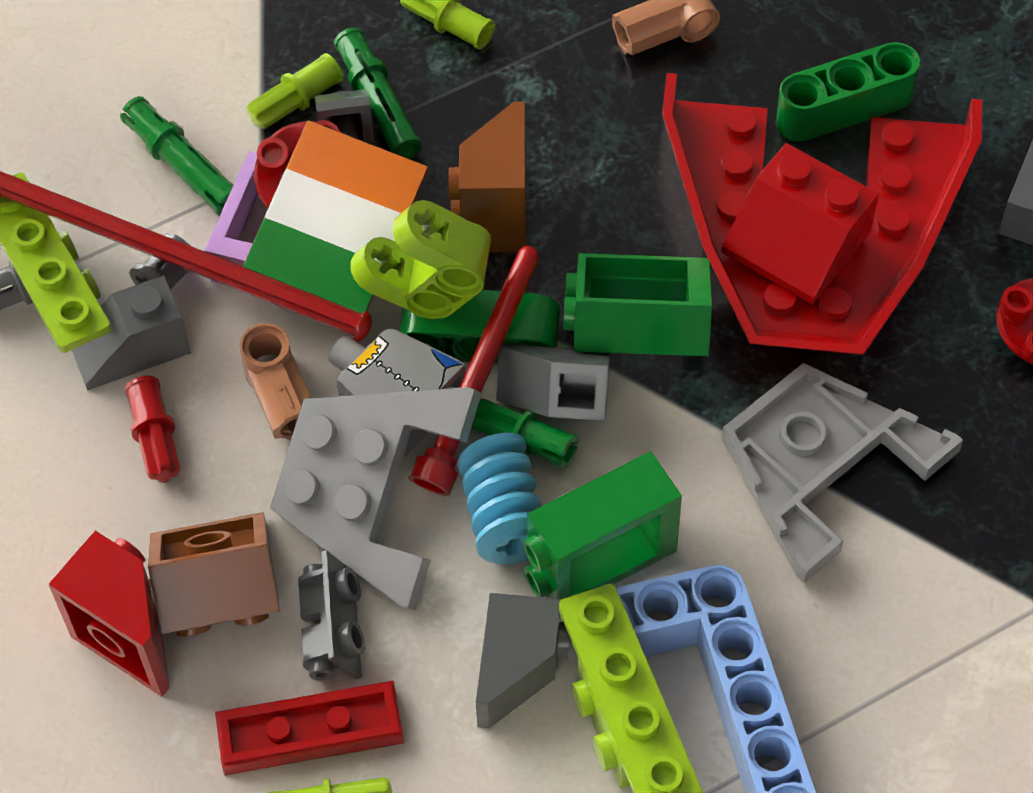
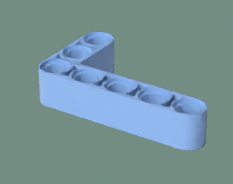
[616,565,816,793]

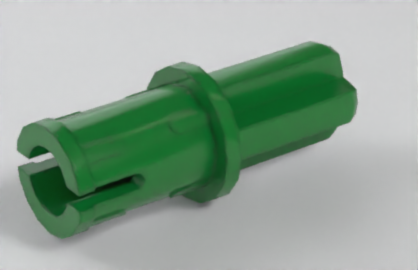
[472,398,579,469]

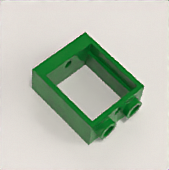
[563,253,712,357]
[523,451,682,600]

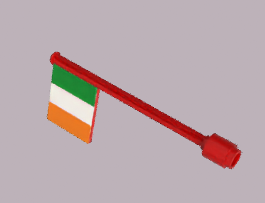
[0,120,428,342]

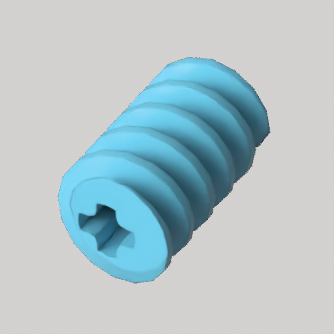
[457,433,541,565]

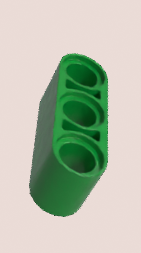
[775,42,920,142]
[399,290,560,364]

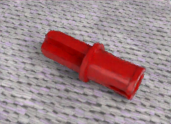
[125,375,181,483]

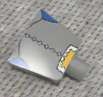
[328,328,466,460]

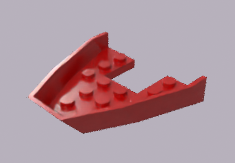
[662,73,982,354]

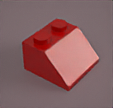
[721,143,879,304]
[48,530,169,697]

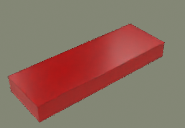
[215,680,404,776]

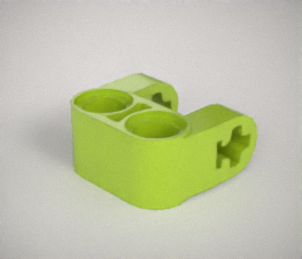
[351,200,491,319]

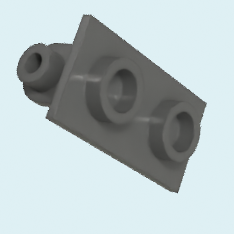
[298,550,365,680]

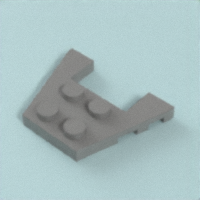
[722,363,963,583]
[270,387,482,610]

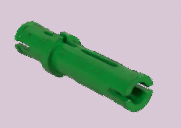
[334,27,423,160]
[120,96,234,217]

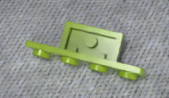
[0,173,111,353]
[559,584,703,793]

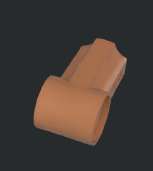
[612,0,720,55]
[240,323,311,440]

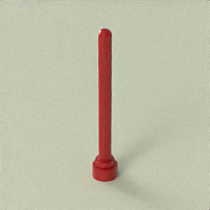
[408,246,539,496]

